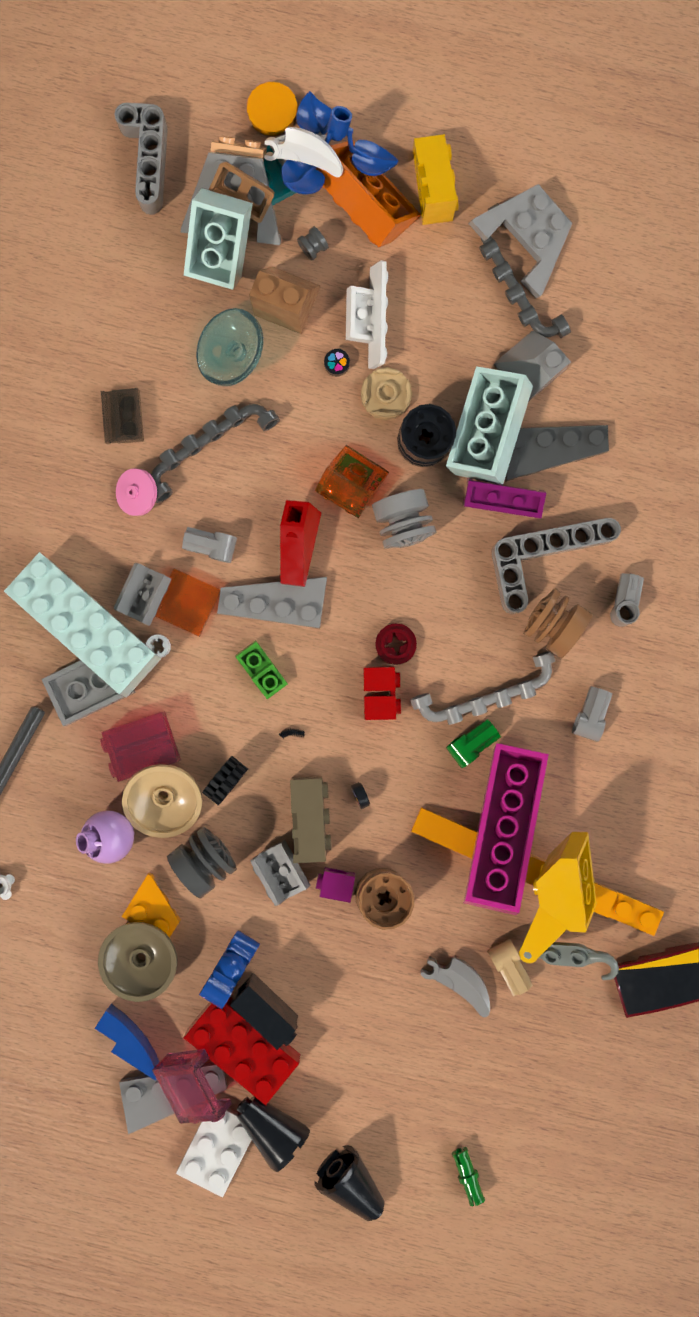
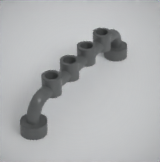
[479,203,571,338]
[151,404,280,503]

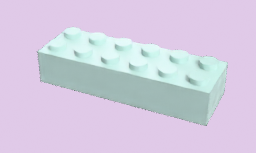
[4,552,161,698]

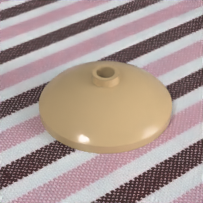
[122,764,202,838]

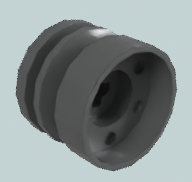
[167,826,237,899]

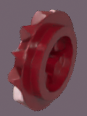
[375,623,417,665]

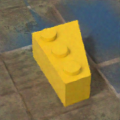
[412,134,459,225]

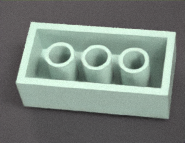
[446,366,533,485]

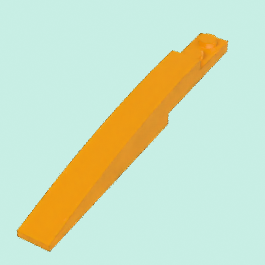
[411,807,664,936]

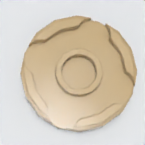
[361,367,412,420]

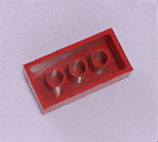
[184,996,301,1105]

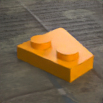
[121,872,181,938]

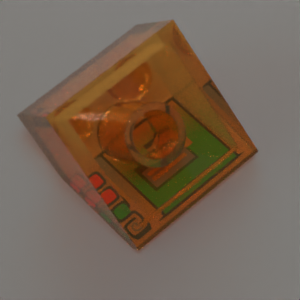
[315,445,389,519]

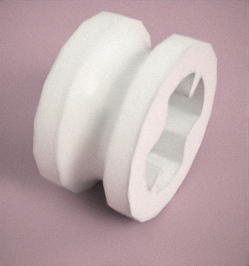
[146,635,171,658]

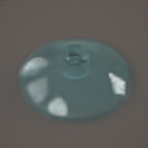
[196,308,264,386]

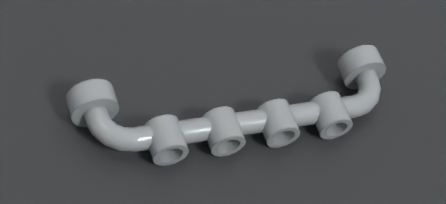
[410,651,555,725]

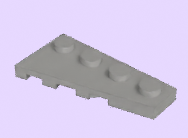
[217,577,327,629]
[119,1062,228,1134]

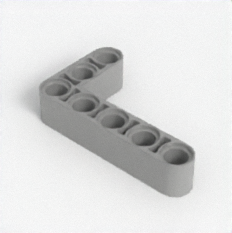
[492,518,621,614]

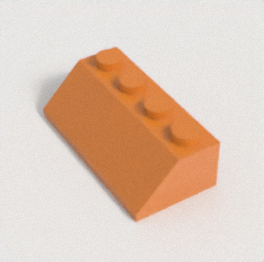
[316,140,421,247]

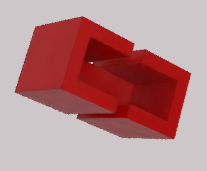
[363,667,401,720]

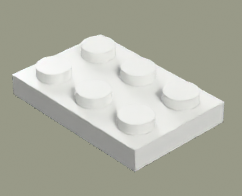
[176,1100,251,1198]

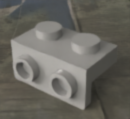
[114,563,171,626]
[251,840,311,906]

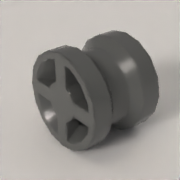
[297,226,329,261]

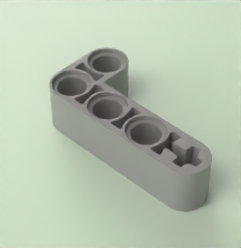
[114,103,168,215]

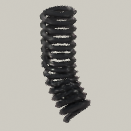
[279,728,305,739]

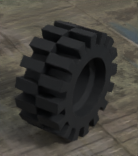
[202,756,248,806]

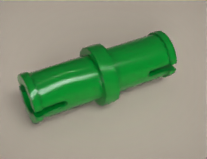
[451,1147,485,1206]

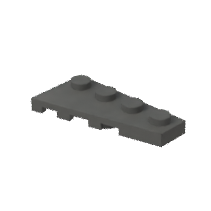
[505,425,609,482]

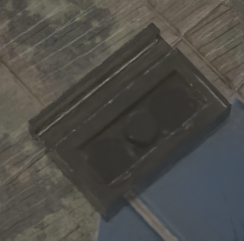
[101,388,144,445]

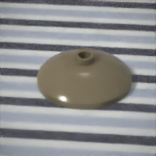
[98,922,177,1002]

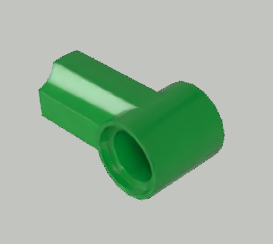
[446,719,501,769]

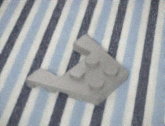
[181,152,281,245]
[468,184,572,298]

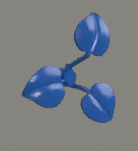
[281,91,399,194]

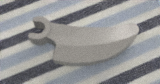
[420,956,490,1017]

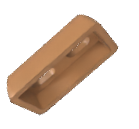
[209,162,274,223]

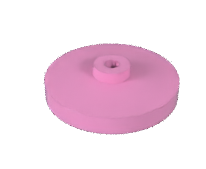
[116,469,157,516]

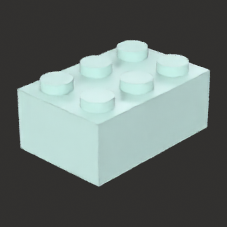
[184,188,253,290]

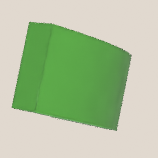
[235,640,288,699]

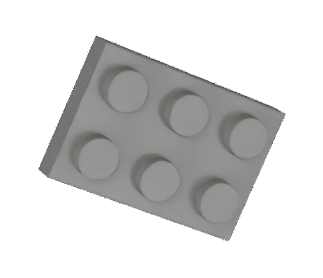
[41,660,136,726]

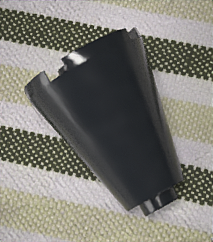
[237,1096,310,1172]
[314,1145,385,1221]

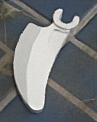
[264,127,344,177]

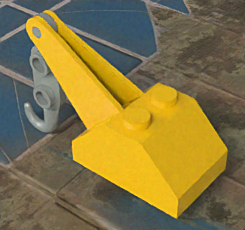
[519,832,619,980]

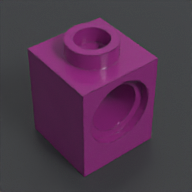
[316,867,355,903]

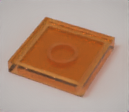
[155,568,220,637]

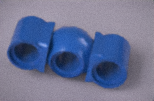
[199,930,260,1009]

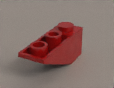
[280,500,322,587]

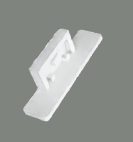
[346,260,388,369]

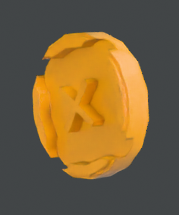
[247,82,298,136]

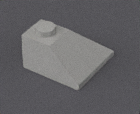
[493,331,571,402]

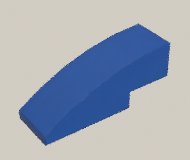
[94,1004,163,1081]

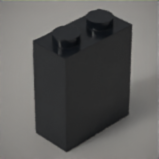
[230,973,298,1050]

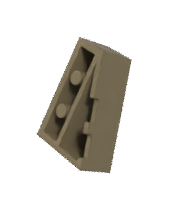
[290,776,331,863]

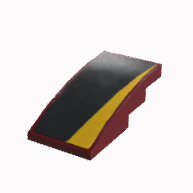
[614,942,699,1018]

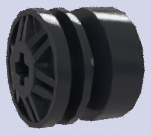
[397,404,456,467]

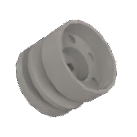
[372,489,437,549]

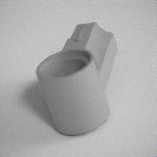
[182,527,237,563]
[610,573,644,627]
[572,686,613,742]

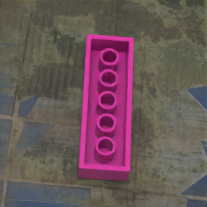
[463,743,549,915]

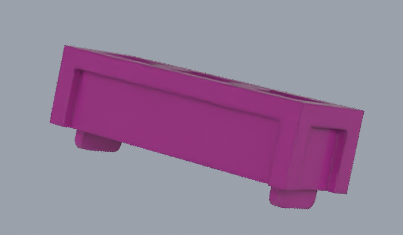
[463,478,546,519]

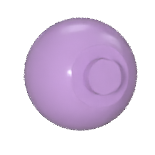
[76,810,135,864]

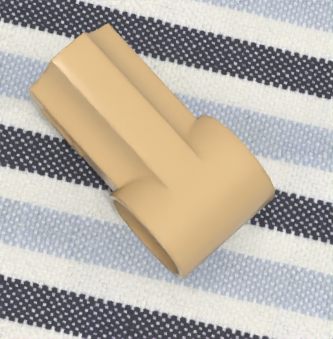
[487,939,533,996]

